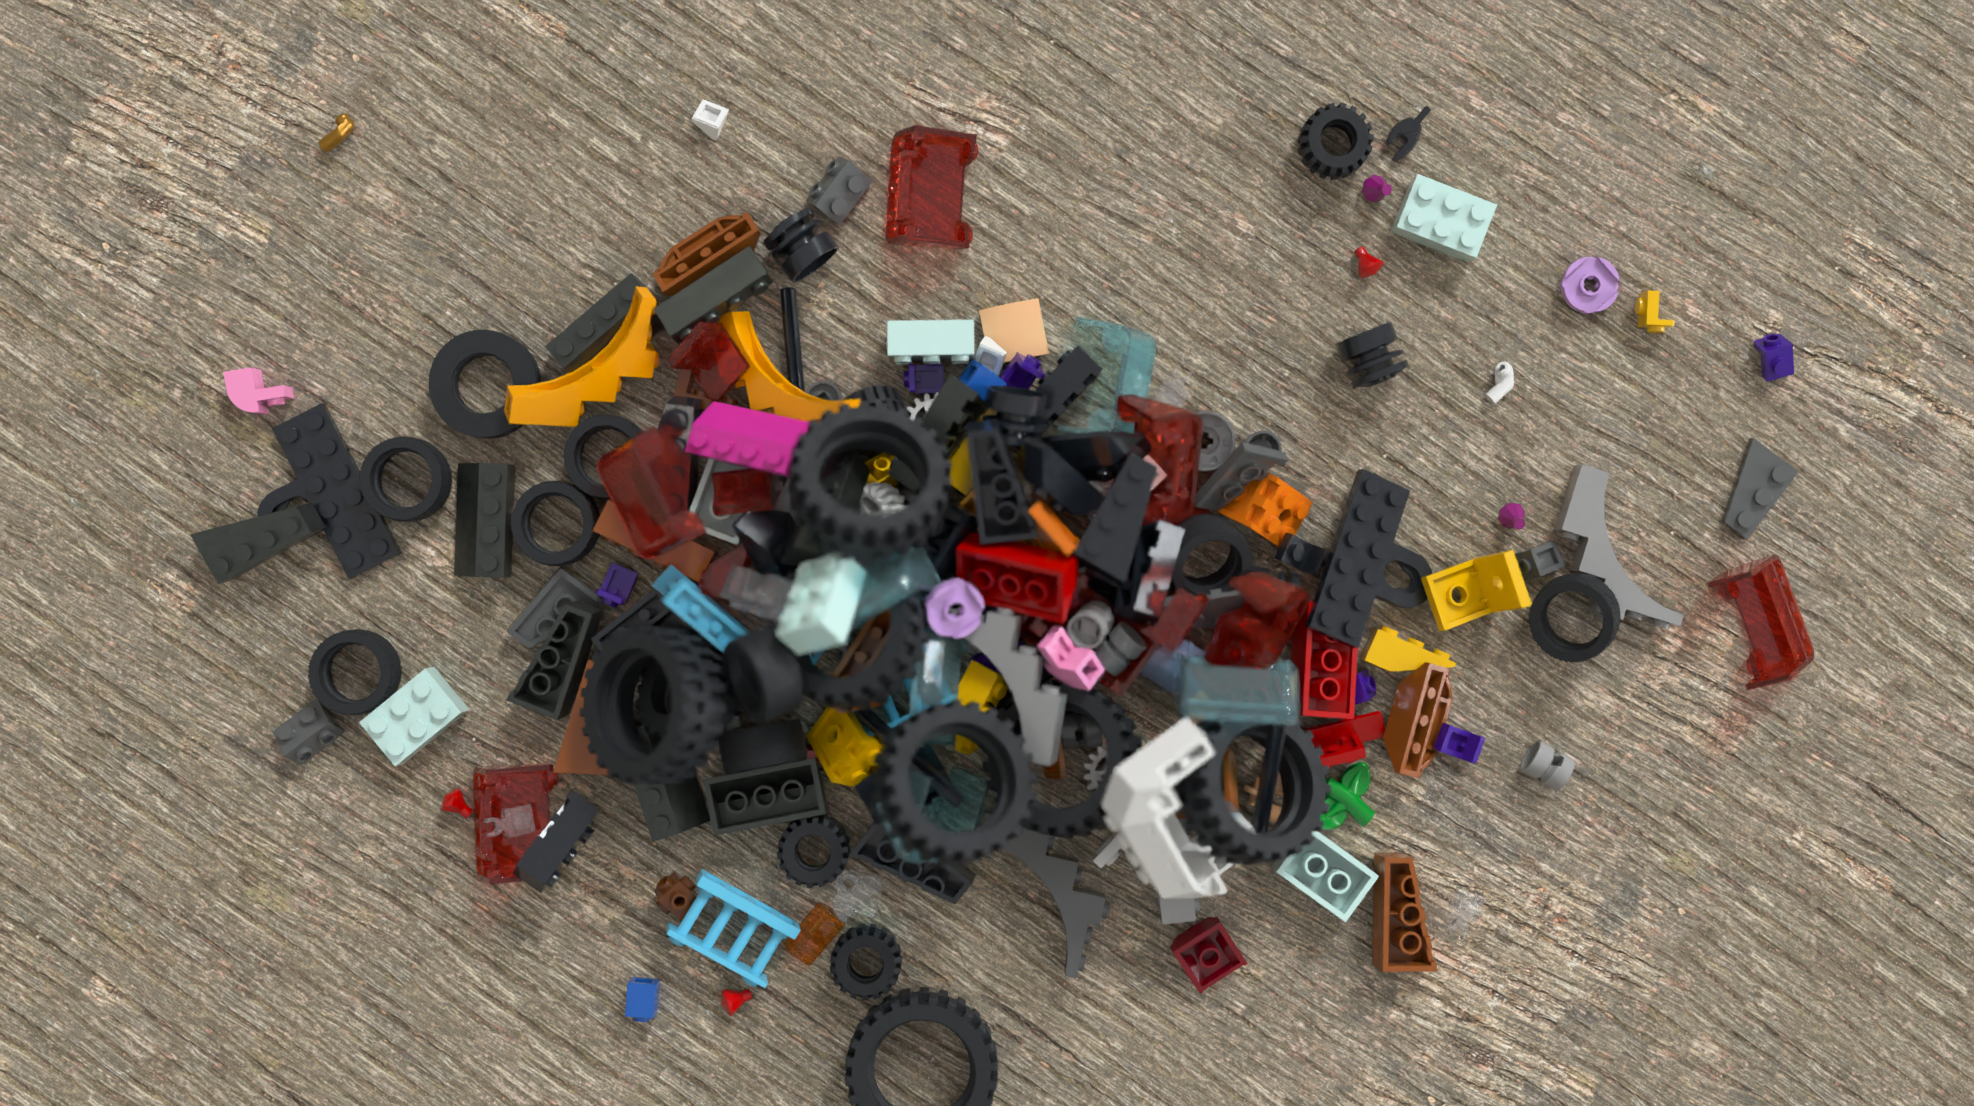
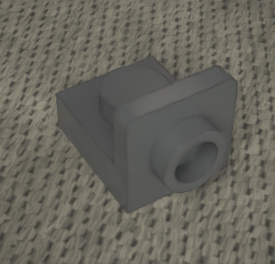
[1515,540,1565,581]

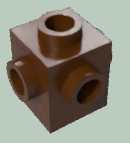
[654,871,698,922]

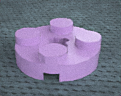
[1559,257,1619,314]
[924,578,984,638]

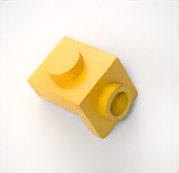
[1635,290,1674,333]

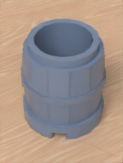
[1132,626,1213,699]

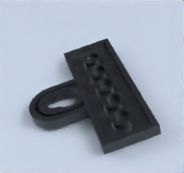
[257,403,402,579]
[1305,469,1432,648]

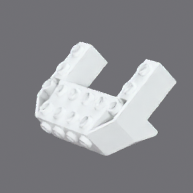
[1101,717,1256,898]

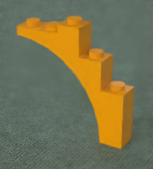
[504,286,659,427]
[712,311,861,423]

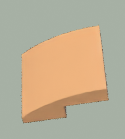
[979,298,1049,364]

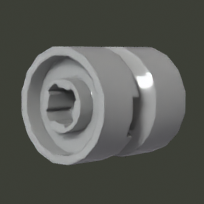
[1067,601,1115,649]
[1520,740,1575,791]

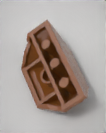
[653,213,761,296]
[832,601,892,714]
[1383,662,1453,778]

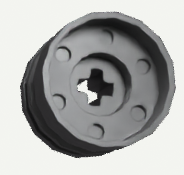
[1175,411,1236,471]

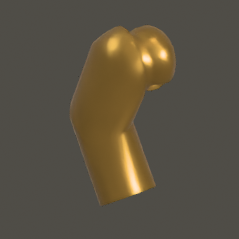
[318,113,355,152]

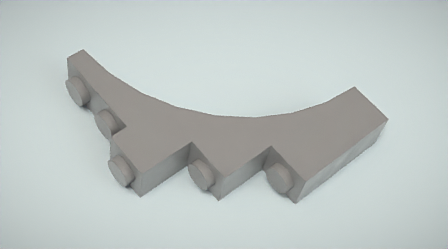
[1554,464,1684,629]
[948,607,1067,766]

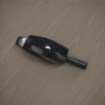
[1386,106,1431,162]

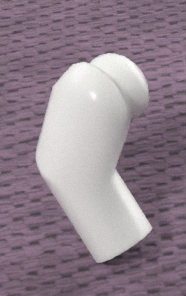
[1485,361,1514,405]

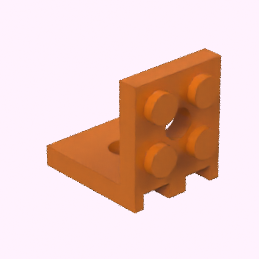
[1212,472,1313,548]
[1012,499,1080,556]

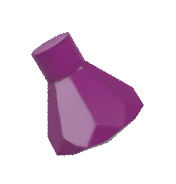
[1362,175,1392,202]
[1498,503,1525,530]

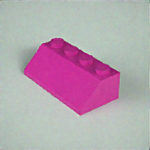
[685,401,810,477]

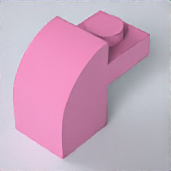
[223,367,294,414]
[1038,626,1105,691]

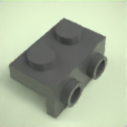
[806,156,873,226]
[273,698,344,765]

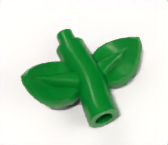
[1320,762,1375,830]

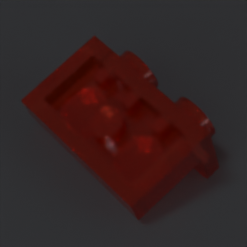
[712,469,773,516]
[1150,588,1211,652]

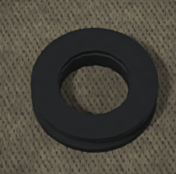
[429,329,542,439]

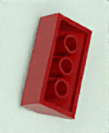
[956,532,1077,623]
[1288,601,1358,719]

